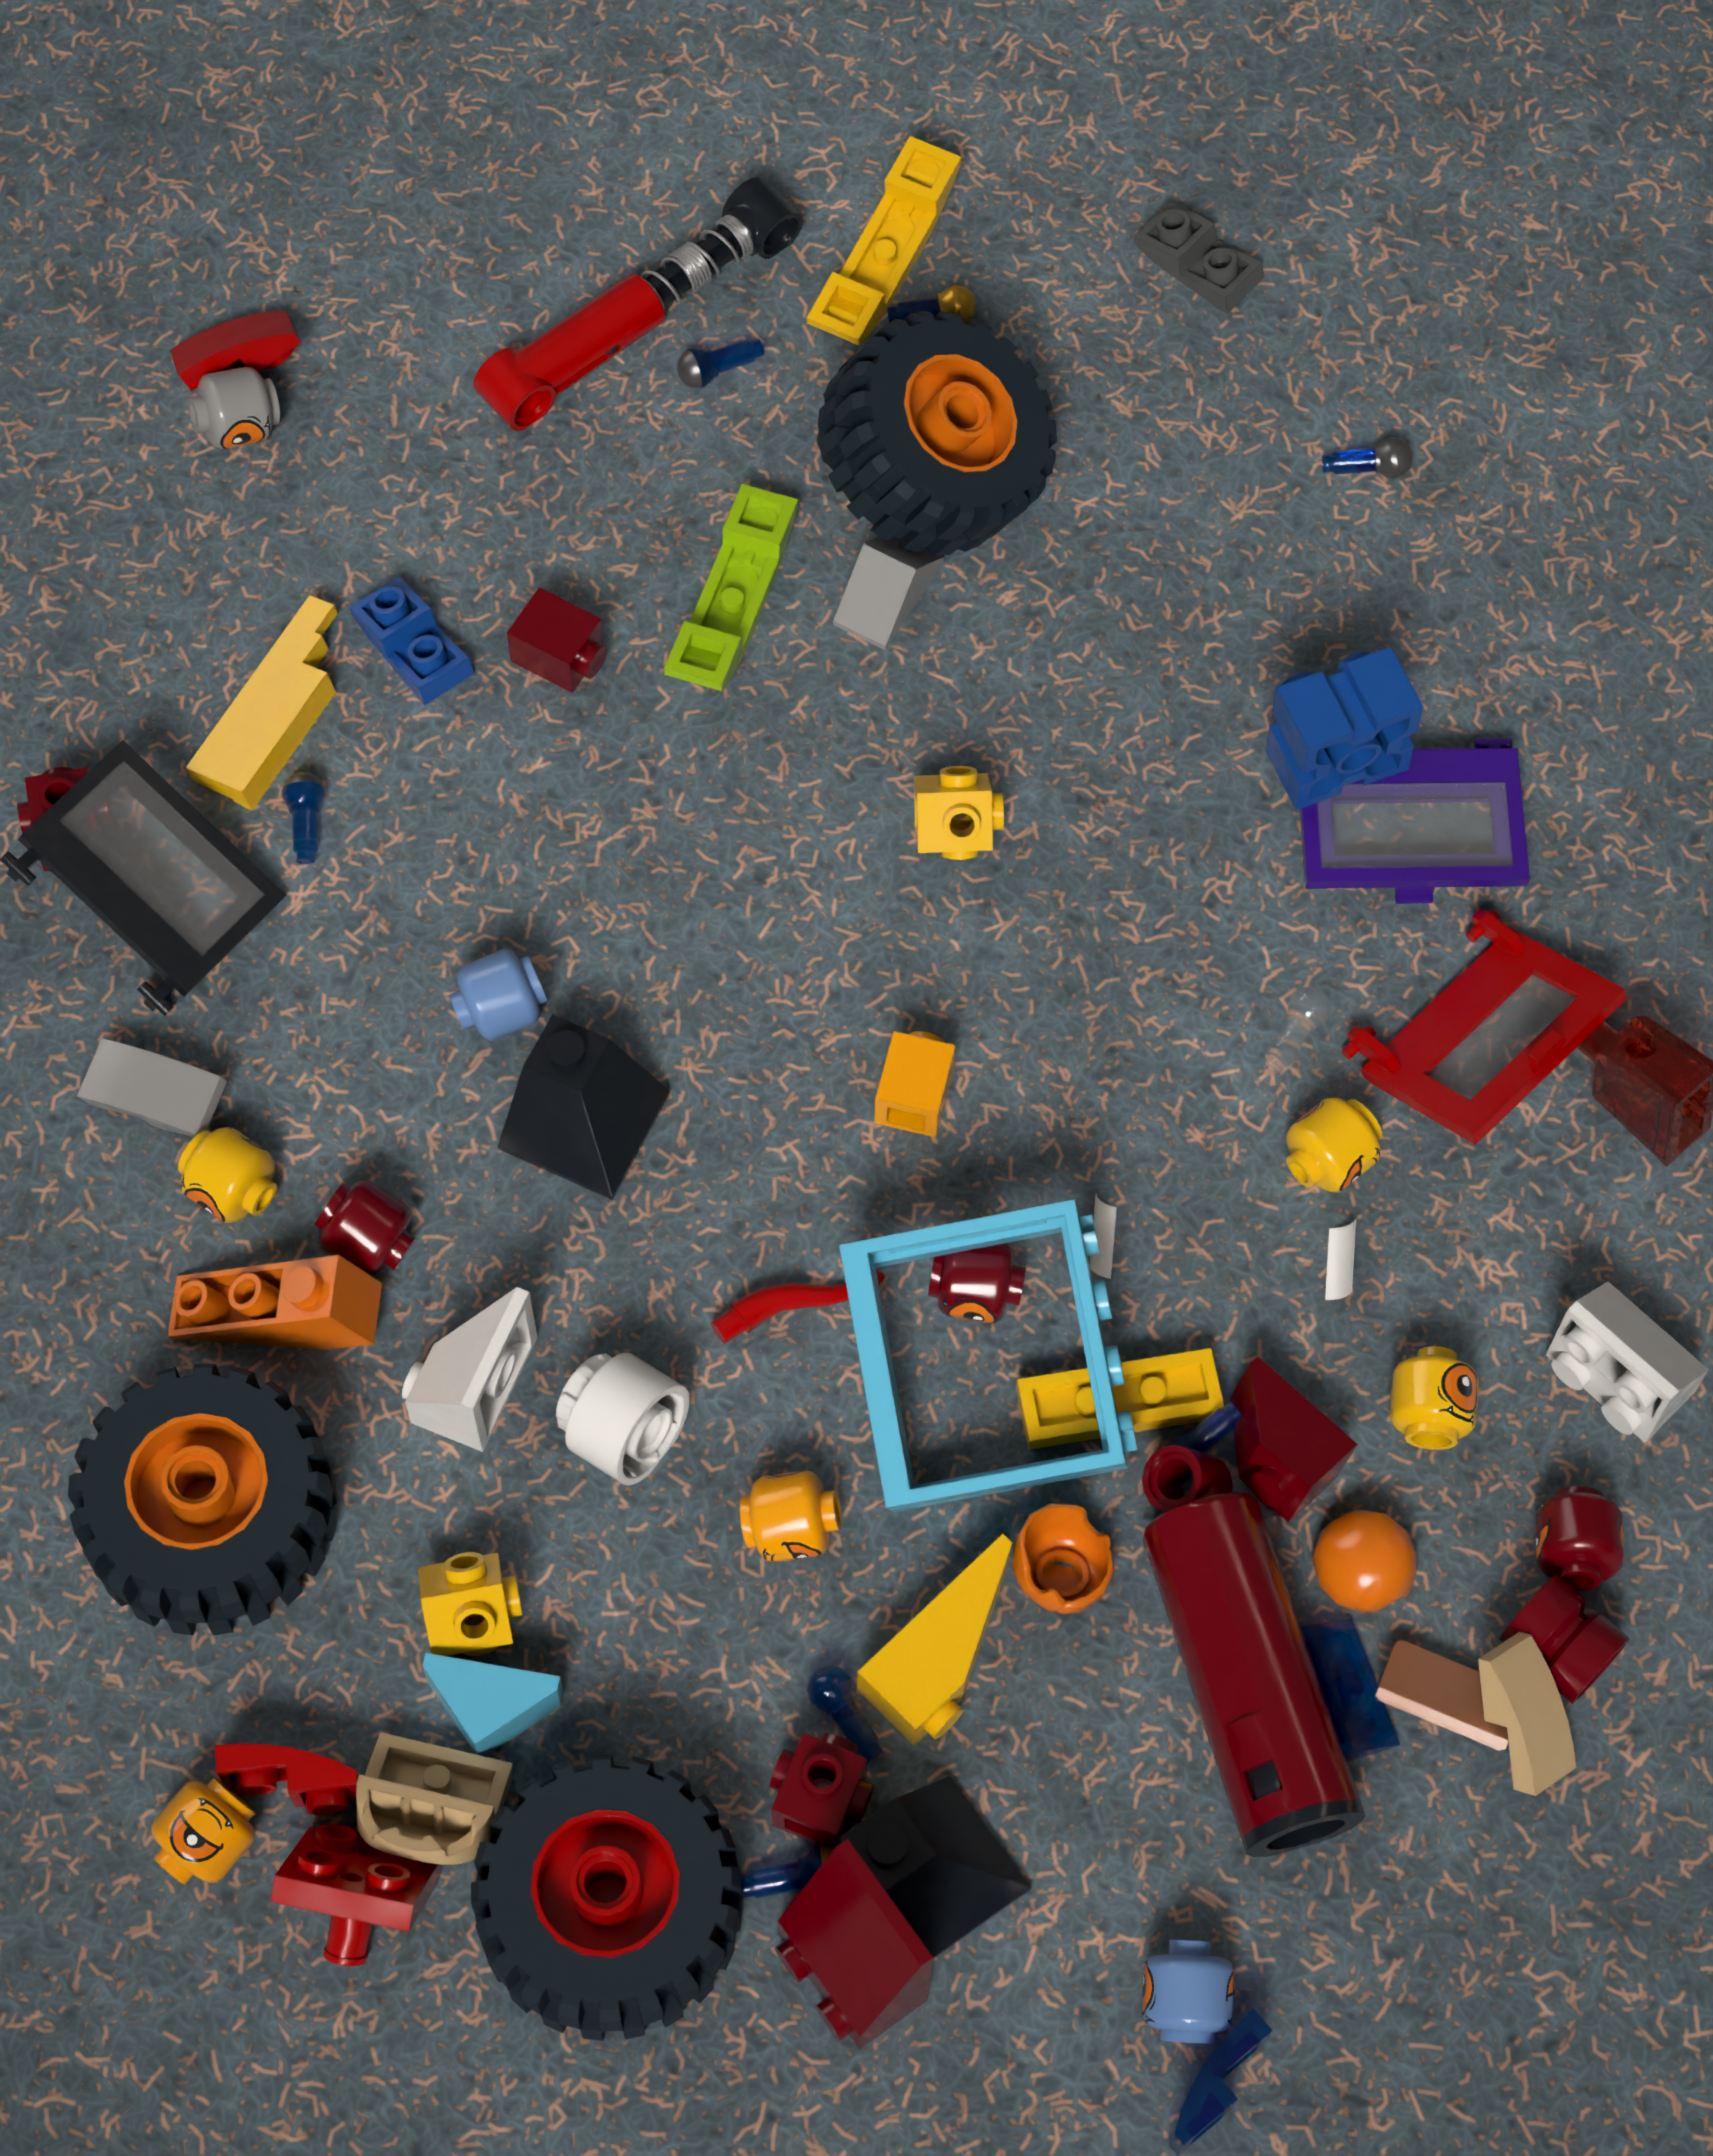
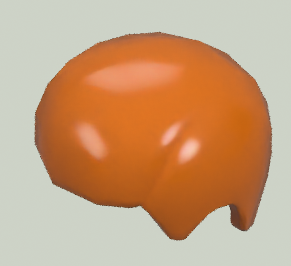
[1012,1503,1114,1614]
[1312,1509,1419,1612]

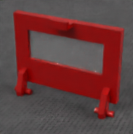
[1341,909,1627,1145]

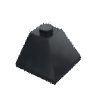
[498,1014,670,1200]
[838,1776,1031,1959]

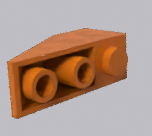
[167,1255,382,1350]

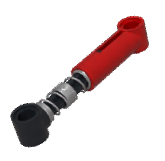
[473,177,803,431]

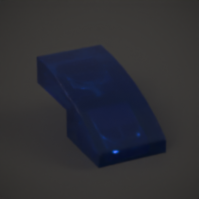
[1169,2008,1273,2156]

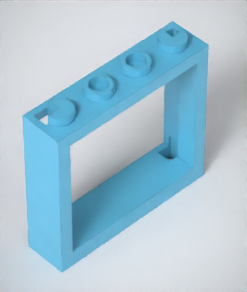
[839,1199,1137,1512]

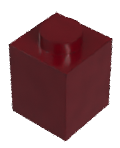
[507,587,607,693]

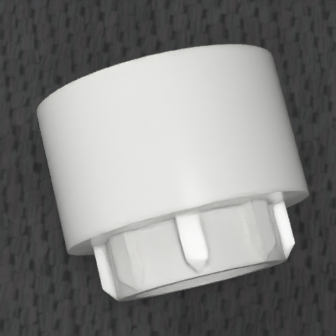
[556,1353,690,1486]

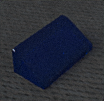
[1301,1619,1400,1762]

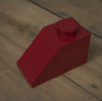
[1229,1357,1358,1523]

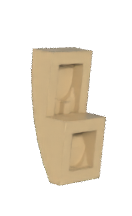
[1478,1632,1577,1796]

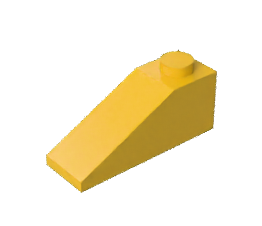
[857,1534,1012,1746]

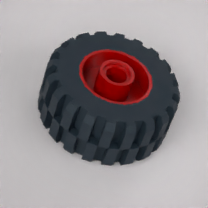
[471,1754,742,2041]

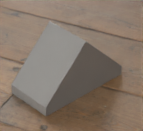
[833,536,944,650]

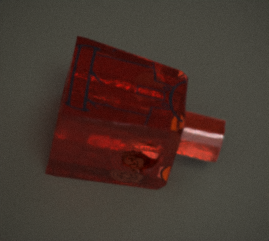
[1577,1016,1713,1167]

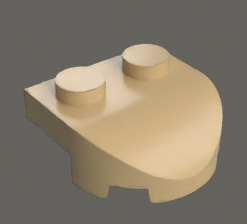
[356,1732,513,1865]

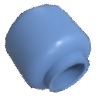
[449,948,548,1041]

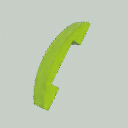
[664,484,798,691]

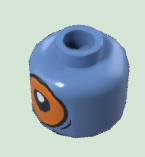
[1142,1940,1235,2044]

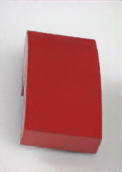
[170,310,301,391]
[215,1743,359,1816]

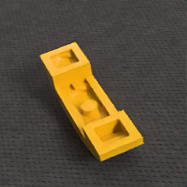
[806,136,962,345]

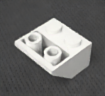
[1546,1282,1709,1443]

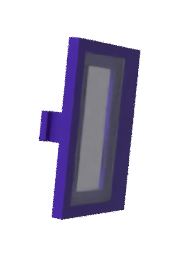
[1300,738,1530,904]

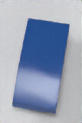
[349,576,474,705]

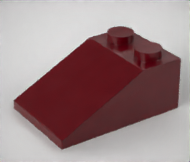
[775,1839,933,2050]

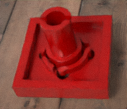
[270,1824,442,1966]

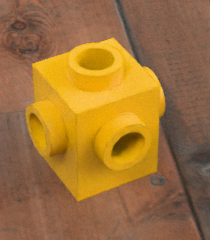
[913,766,1004,860]
[418,1552,523,1656]

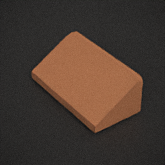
[1375,1640,1508,1751]

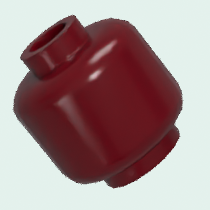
[314,1180,416,1276]

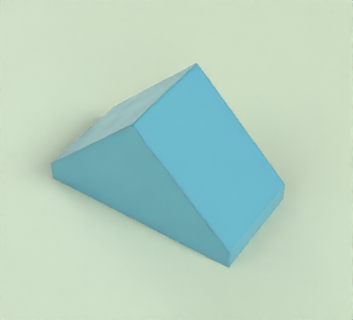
[422,1653,564,1757]

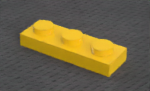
[1016,1348,1225,1450]

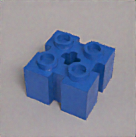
[1265,646,1423,810]

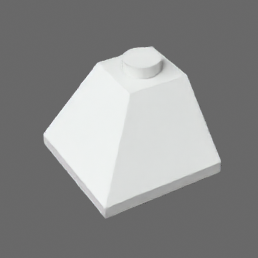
[402,1287,538,1452]

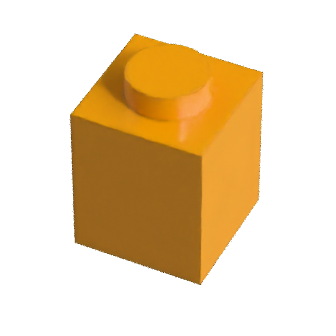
[874,1031,956,1137]

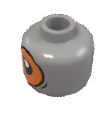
[188,367,280,449]

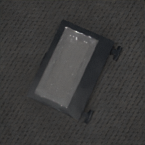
[0,740,286,1016]

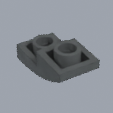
[1134,201,1264,314]

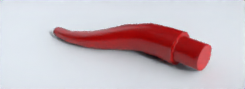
[710,1271,885,1344]

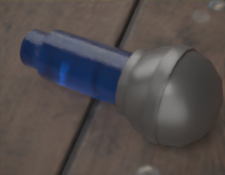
[1322,437,1414,479]

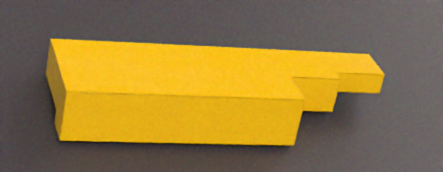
[186,595,338,811]

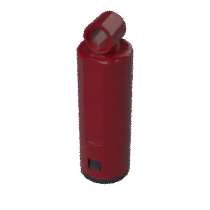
[1142,1445,1366,1857]

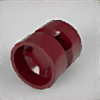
[1499,1574,1630,1705]

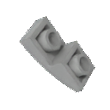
[77,1038,227,1137]

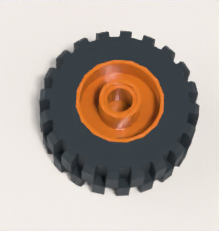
[818,311,1057,555]
[68,1364,338,1636]

